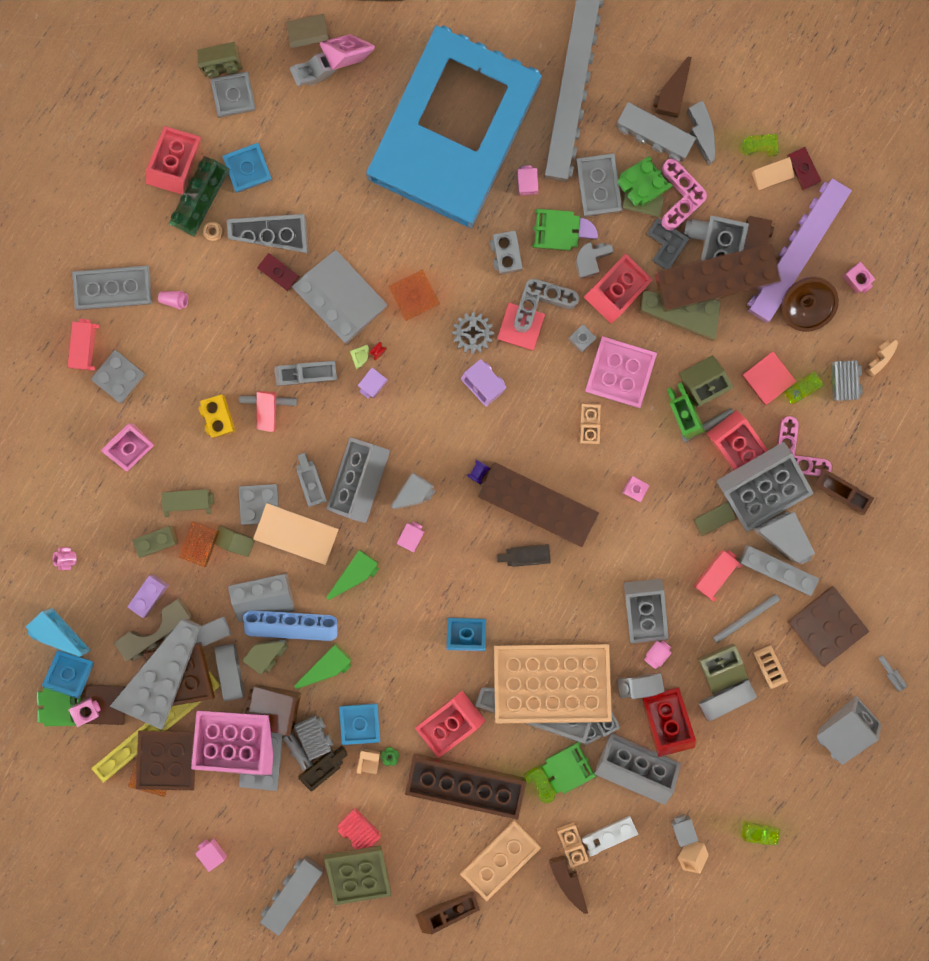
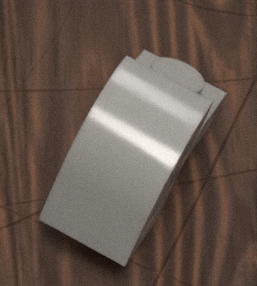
[290,53,337,86]
[576,242,614,279]
[617,673,664,699]

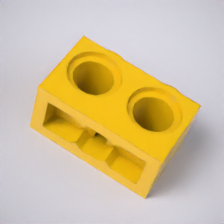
[199,394,236,438]

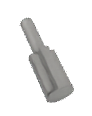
[878,655,908,692]

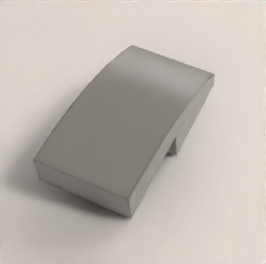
[584,711,620,745]

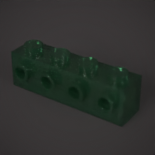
[168,156,230,237]

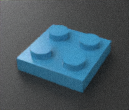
[223,143,272,193]
[42,650,94,699]
[339,703,381,745]

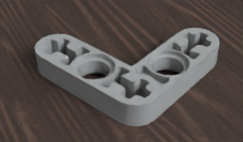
[514,279,579,333]

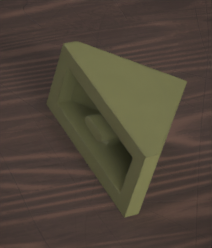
[213,525,255,557]

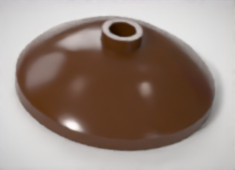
[781,277,839,332]

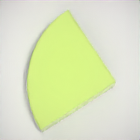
[350,345,369,369]

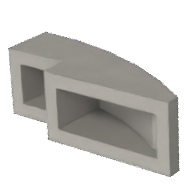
[687,100,715,166]
[274,361,337,386]
[196,617,231,647]

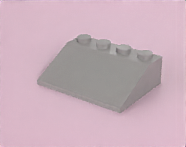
[292,250,388,345]
[717,442,814,532]

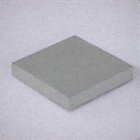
[210,71,256,118]

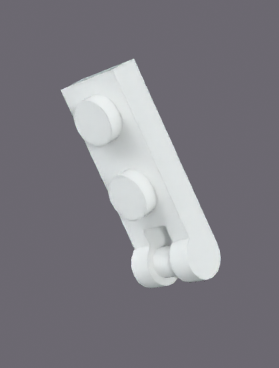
[582,816,638,856]

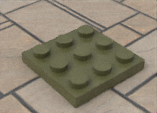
[324,845,391,905]

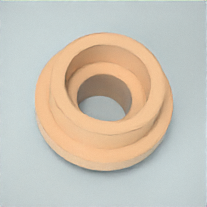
[203,222,222,241]

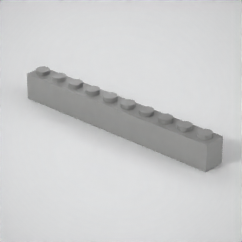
[544,0,604,182]

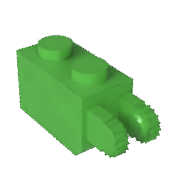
[667,382,705,439]

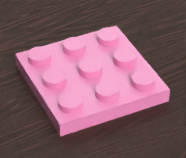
[585,336,657,408]

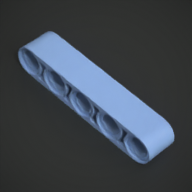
[243,611,338,641]

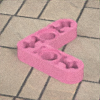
[661,159,707,231]
[777,416,832,476]

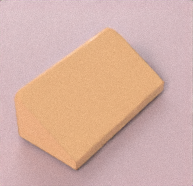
[752,157,795,191]

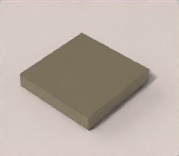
[287,14,329,48]

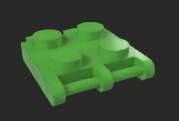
[617,156,673,206]
[532,209,580,251]
[37,688,83,727]
[541,742,597,794]

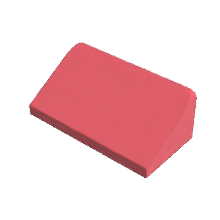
[257,391,276,432]

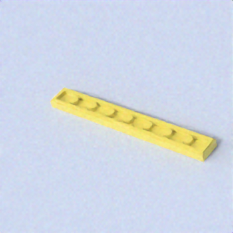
[91,670,221,783]

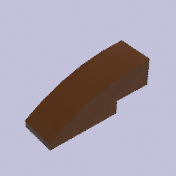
[814,469,874,515]
[549,855,588,914]

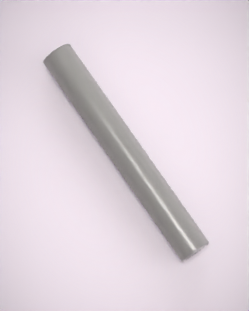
[239,396,297,406]
[681,408,734,443]

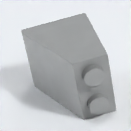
[753,511,815,564]
[817,696,882,765]

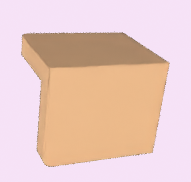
[357,748,381,774]
[678,842,709,874]

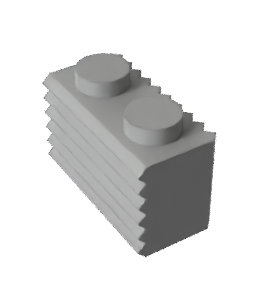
[831,361,863,401]
[294,714,333,760]

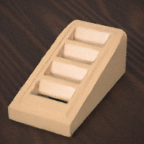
[753,645,788,689]

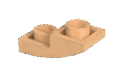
[866,340,898,376]
[580,403,601,444]
[556,822,589,868]

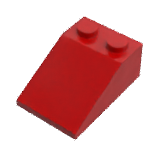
[642,687,696,757]

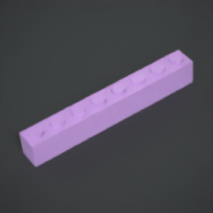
[747,178,852,323]

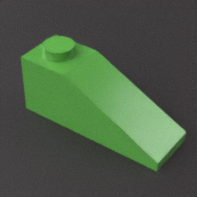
[326,550,379,600]
[294,644,352,689]

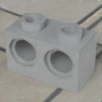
[490,231,523,275]

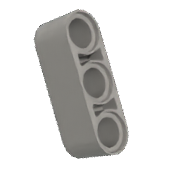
[215,643,244,701]
[699,679,757,721]

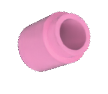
[644,640,672,669]

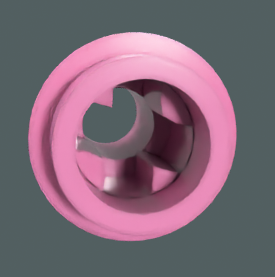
[158,291,188,310]

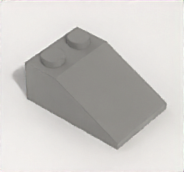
[624,579,669,643]

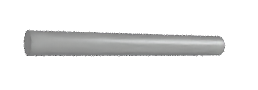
[713,594,780,643]

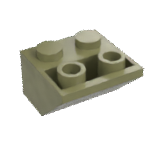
[197,42,242,78]
[679,355,734,407]
[242,638,289,675]
[697,644,748,694]

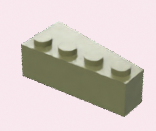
[639,291,721,341]

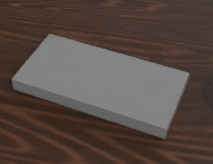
[72,266,152,310]

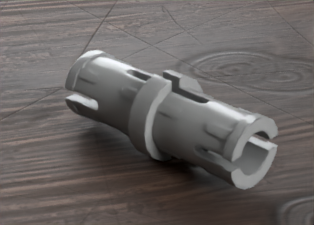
[282,732,313,771]

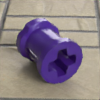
[467,460,491,485]

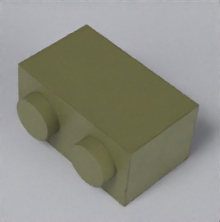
[132,526,179,558]

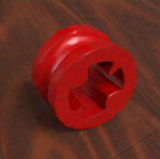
[368,342,387,360]

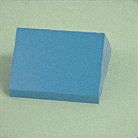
[447,618,486,651]

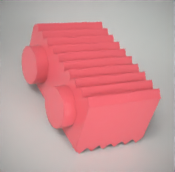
[337,807,382,850]

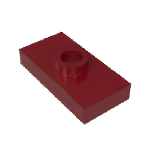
[787,147,821,190]
[257,253,299,291]

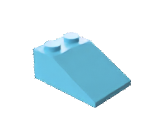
[26,608,91,657]

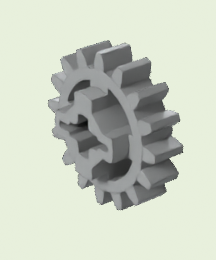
[452,312,494,354]

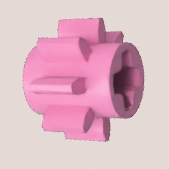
[53,547,77,570]

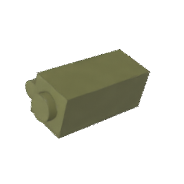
[161,489,215,517]

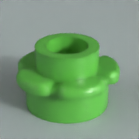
[380,747,399,766]

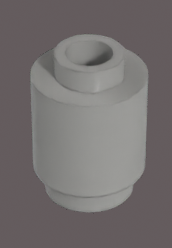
[684,219,709,241]

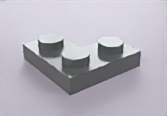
[646,218,689,270]

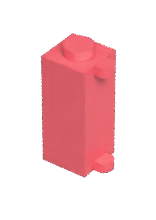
[68,319,99,371]
[694,550,742,602]

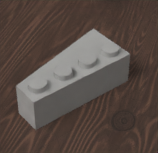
[227,214,309,253]

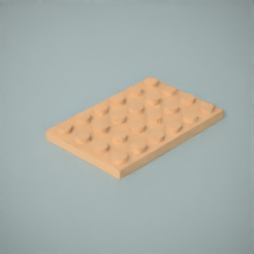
[494,644,612,724]

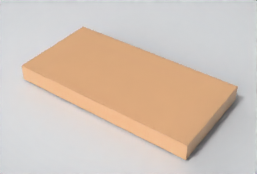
[253,503,339,565]
[460,820,541,902]

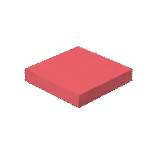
[497,303,545,351]
[742,352,797,405]

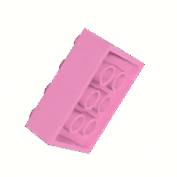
[191,711,273,775]

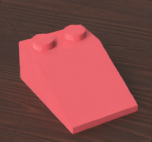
[146,126,201,195]
[584,253,653,323]
[706,410,768,470]
[415,691,486,758]

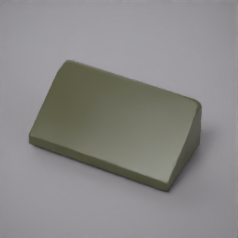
[622,190,664,217]
[693,501,736,536]

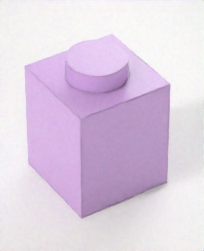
[358,368,388,398]

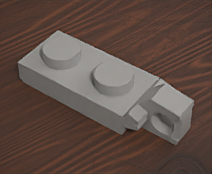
[296,453,327,507]

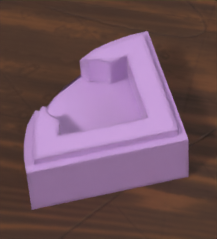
[578,218,598,239]

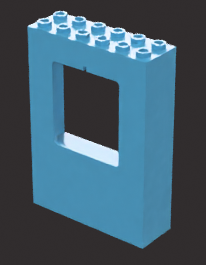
[366,25,542,229]

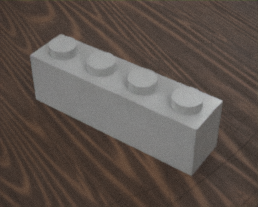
[615,102,696,162]
[738,545,819,596]
[260,856,324,936]

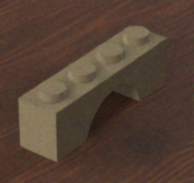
[114,598,193,662]

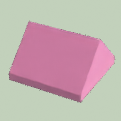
[320,34,375,70]
[101,423,154,471]

